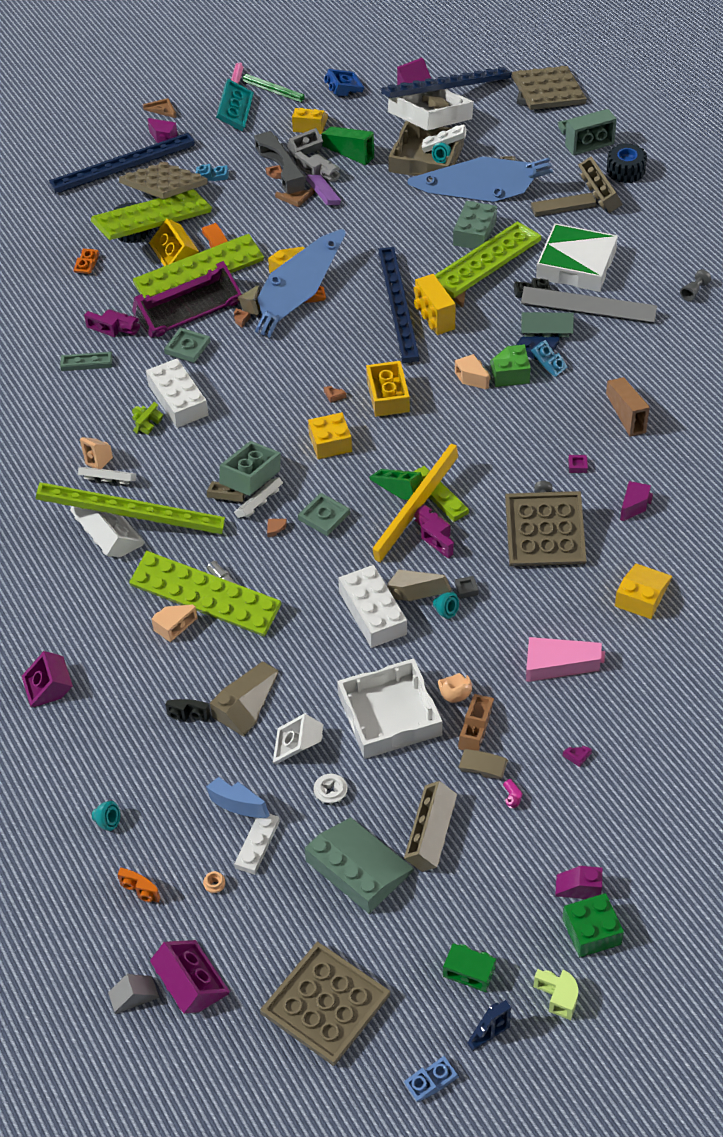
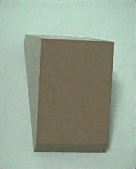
[238,286,261,315]

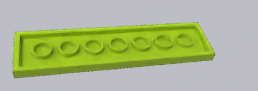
[91,189,212,240]
[435,221,542,299]
[133,233,264,298]
[129,550,282,637]

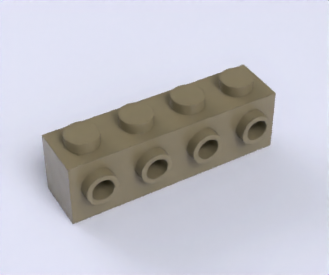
[578,156,623,213]
[404,781,457,872]

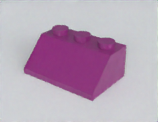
[150,940,230,1014]

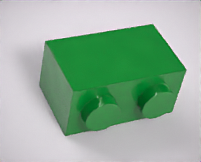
[443,943,496,992]

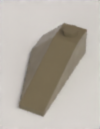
[210,661,279,737]

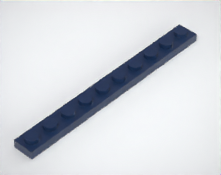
[381,67,512,98]
[49,133,195,194]
[378,247,419,363]

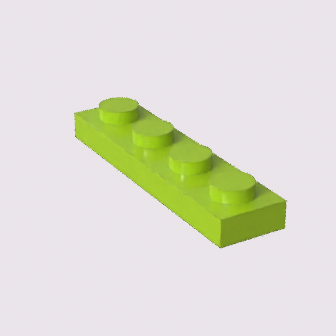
[413,466,469,522]

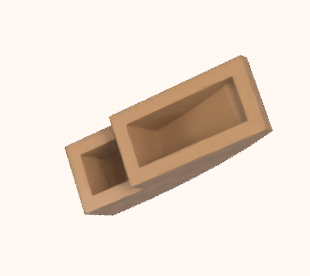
[458,694,494,751]

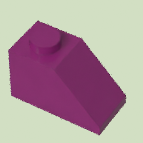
[147,118,178,143]
[620,481,653,521]
[555,866,603,899]

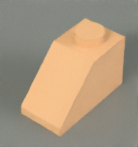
[80,437,113,469]
[151,604,198,642]

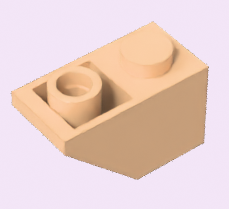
[455,354,491,389]

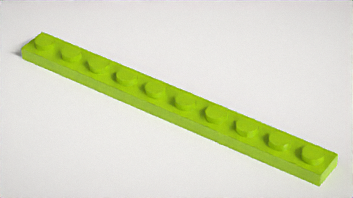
[36,482,225,534]

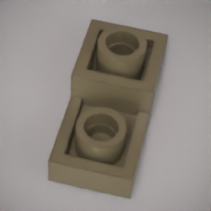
[422,95,449,110]
[458,749,508,779]

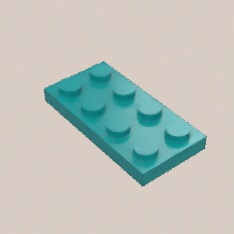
[216,79,254,131]

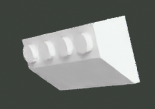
[70,506,145,557]

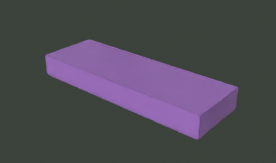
[306,175,341,205]

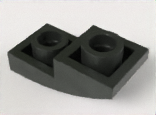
[513,278,551,298]
[165,699,211,721]

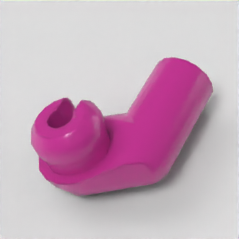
[503,779,522,808]

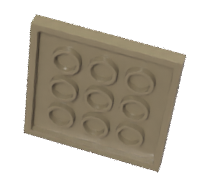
[512,66,587,110]
[119,162,208,199]
[505,491,586,566]
[260,941,390,1066]

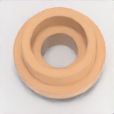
[203,871,226,893]

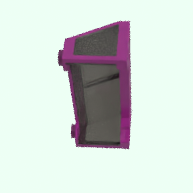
[132,261,242,338]

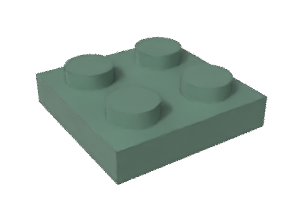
[164,328,211,363]
[298,493,350,536]

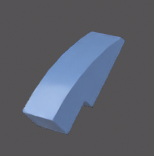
[206,777,270,818]

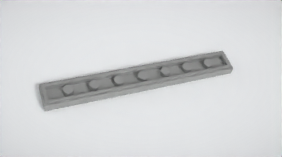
[521,286,657,323]

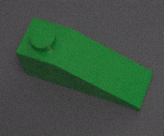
[369,469,423,500]

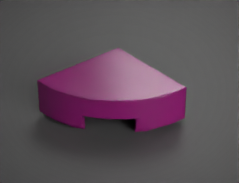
[562,746,592,767]

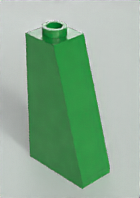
[321,126,375,165]

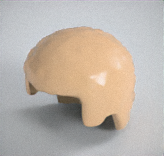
[438,673,472,703]

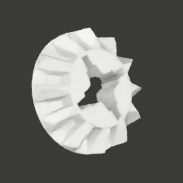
[314,774,348,805]

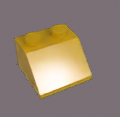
[292,108,328,134]

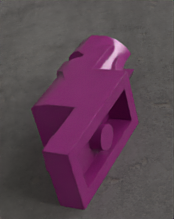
[84,309,140,337]
[414,505,454,558]

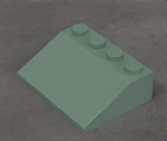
[304,817,414,914]

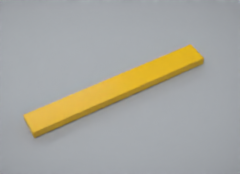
[372,443,458,563]

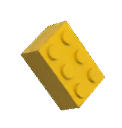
[414,274,456,335]
[366,361,410,417]

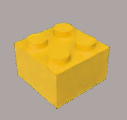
[308,412,352,459]

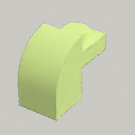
[533,969,578,1020]

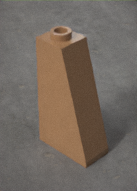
[606,377,650,437]

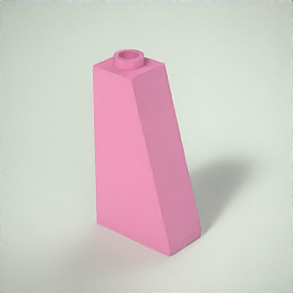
[526,637,605,682]

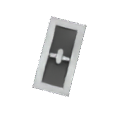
[108,974,159,1014]

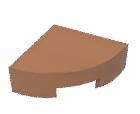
[265,165,282,179]
[234,308,251,327]
[324,386,347,403]
[267,519,287,537]

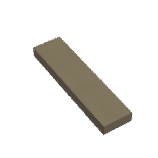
[531,193,596,217]

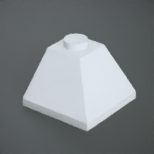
[273,714,323,764]

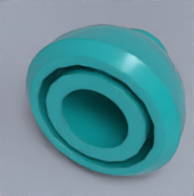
[432,142,452,164]
[433,592,459,619]
[92,801,121,831]

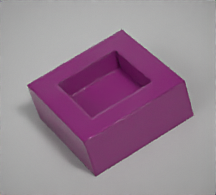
[568,455,588,473]

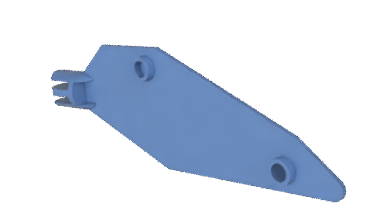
[407,157,553,202]
[255,229,346,338]

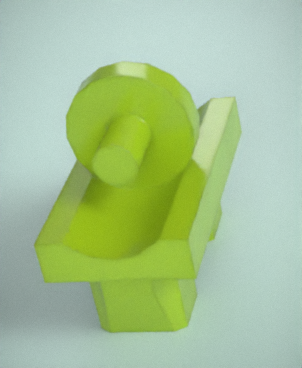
[132,402,163,435]

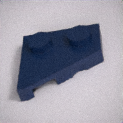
[516,337,560,360]
[467,1000,511,1051]

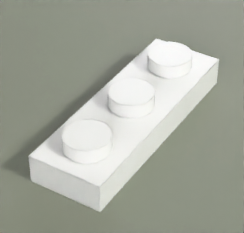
[422,124,467,153]
[78,467,136,484]
[234,477,283,518]
[234,814,280,875]

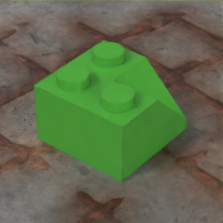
[490,344,531,387]

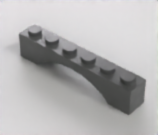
[254,131,306,194]

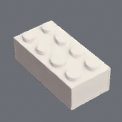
[146,359,209,428]
[338,565,407,648]

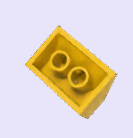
[149,218,199,266]

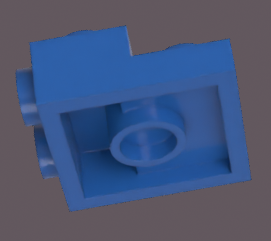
[324,69,364,96]

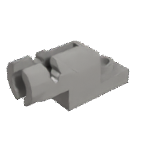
[295,151,340,182]

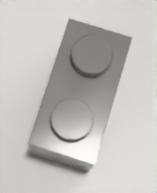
[287,128,323,160]

